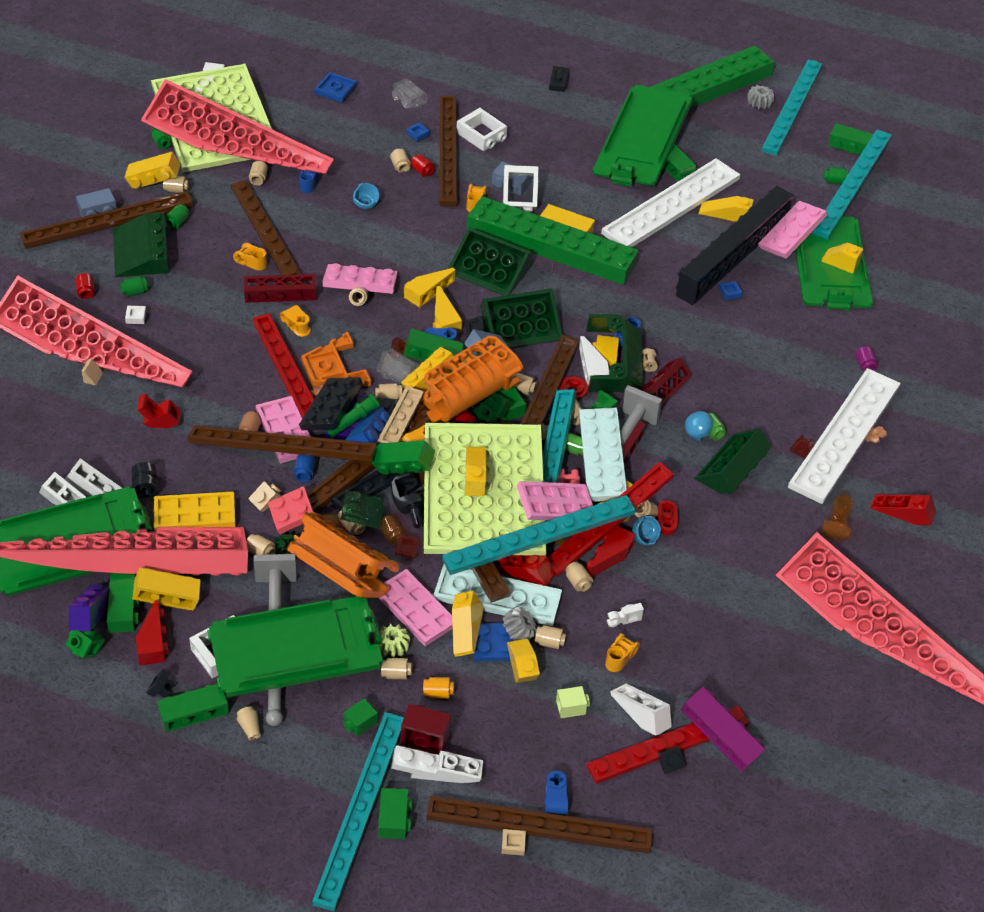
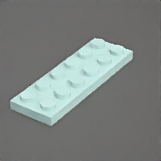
[579,408,627,502]
[434,564,562,626]

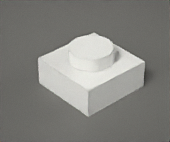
[125,306,146,324]

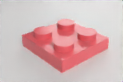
[268,486,314,534]

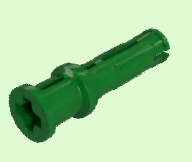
[326,393,380,438]

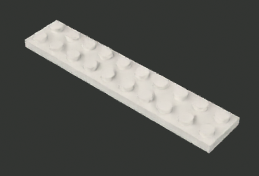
[601,158,740,247]
[788,368,900,504]

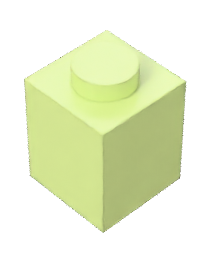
[556,686,590,718]

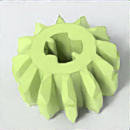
[374,623,410,658]

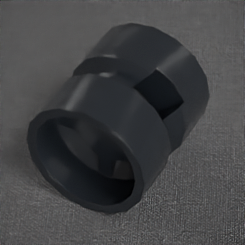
[131,462,158,499]

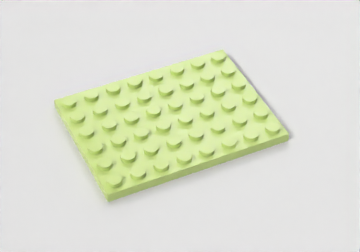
[151,64,272,172]
[424,423,546,556]

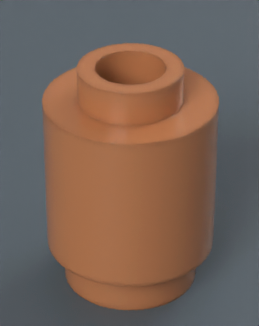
[238,411,261,432]

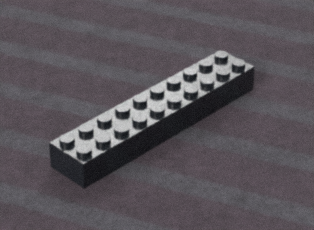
[676,186,794,306]

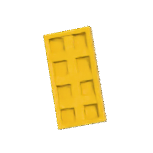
[154,492,235,531]

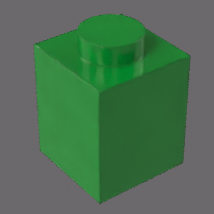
[343,699,378,737]

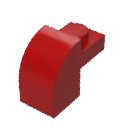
[137,393,181,428]

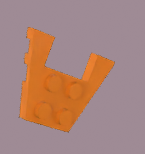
[301,332,371,387]

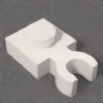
[607,603,644,627]

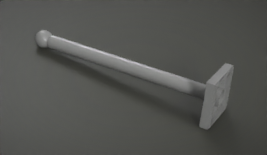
[620,385,662,447]
[254,554,297,726]

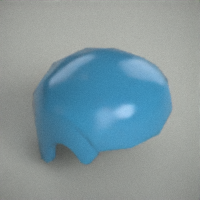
[353,183,380,210]
[685,411,713,441]
[631,516,661,546]

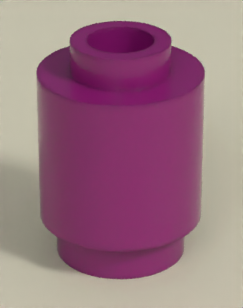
[855,346,878,372]

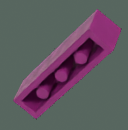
[680,687,765,772]

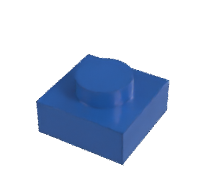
[407,123,430,142]
[719,281,742,301]

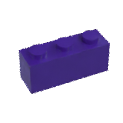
[69,584,109,632]

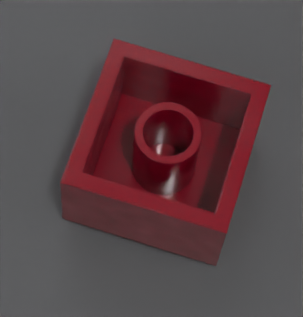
[401,704,451,755]

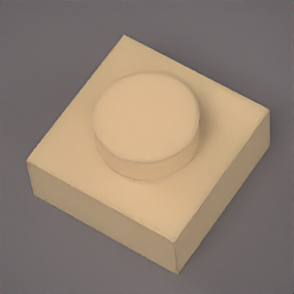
[501,829,526,856]

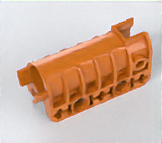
[423,336,523,423]
[287,511,399,598]

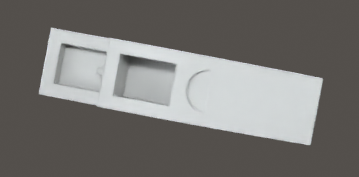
[391,745,483,783]

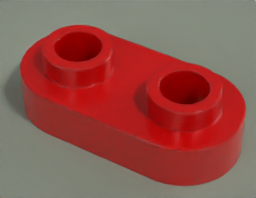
[657,500,678,535]

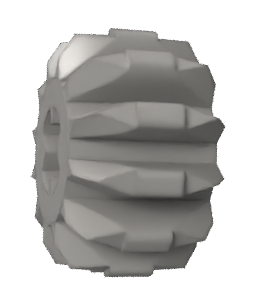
[747,85,774,110]
[503,607,536,641]

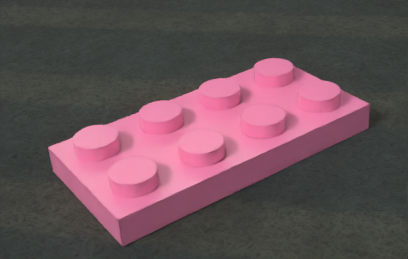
[758,201,827,259]
[323,263,398,294]
[256,396,311,464]
[517,481,593,520]
[379,569,453,647]

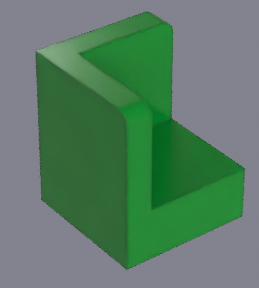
[589,390,618,409]

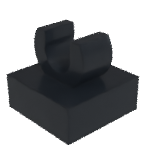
[146,669,175,697]

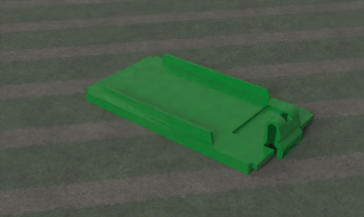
[592,85,693,187]
[795,216,873,311]
[0,486,152,597]
[207,596,383,698]

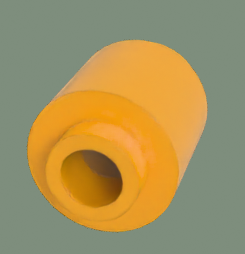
[423,677,454,699]

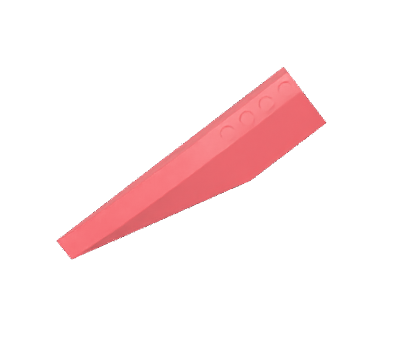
[141,79,334,174]
[0,275,193,388]
[0,527,248,576]
[776,532,984,705]

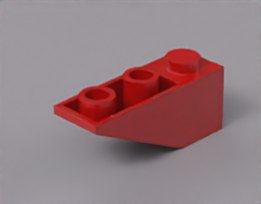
[870,494,936,525]
[586,526,636,577]
[493,555,555,586]
[136,600,168,666]

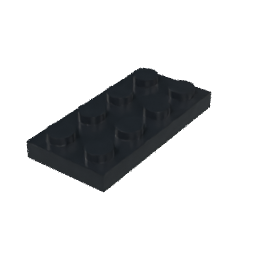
[299,377,363,431]

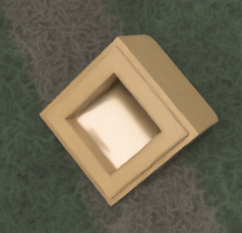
[82,358,103,385]

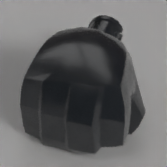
[390,473,424,528]

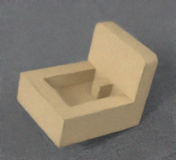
[248,481,281,512]

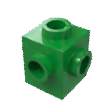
[65,628,105,659]

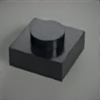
[657,746,686,774]

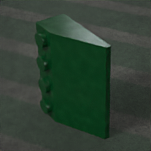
[113,212,169,277]
[448,227,533,296]
[480,289,562,348]

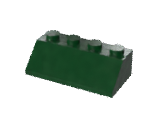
[694,428,772,494]

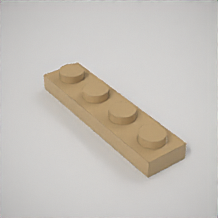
[377,385,424,446]

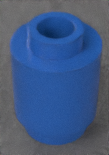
[294,454,316,482]

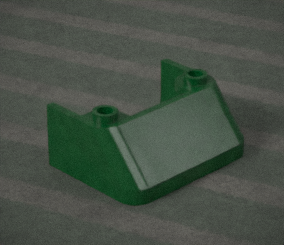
[586,314,643,393]

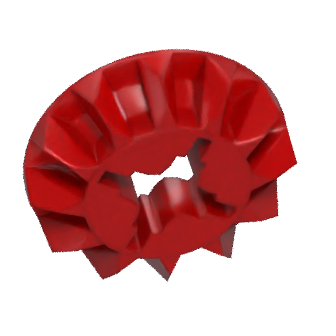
[559,376,588,399]

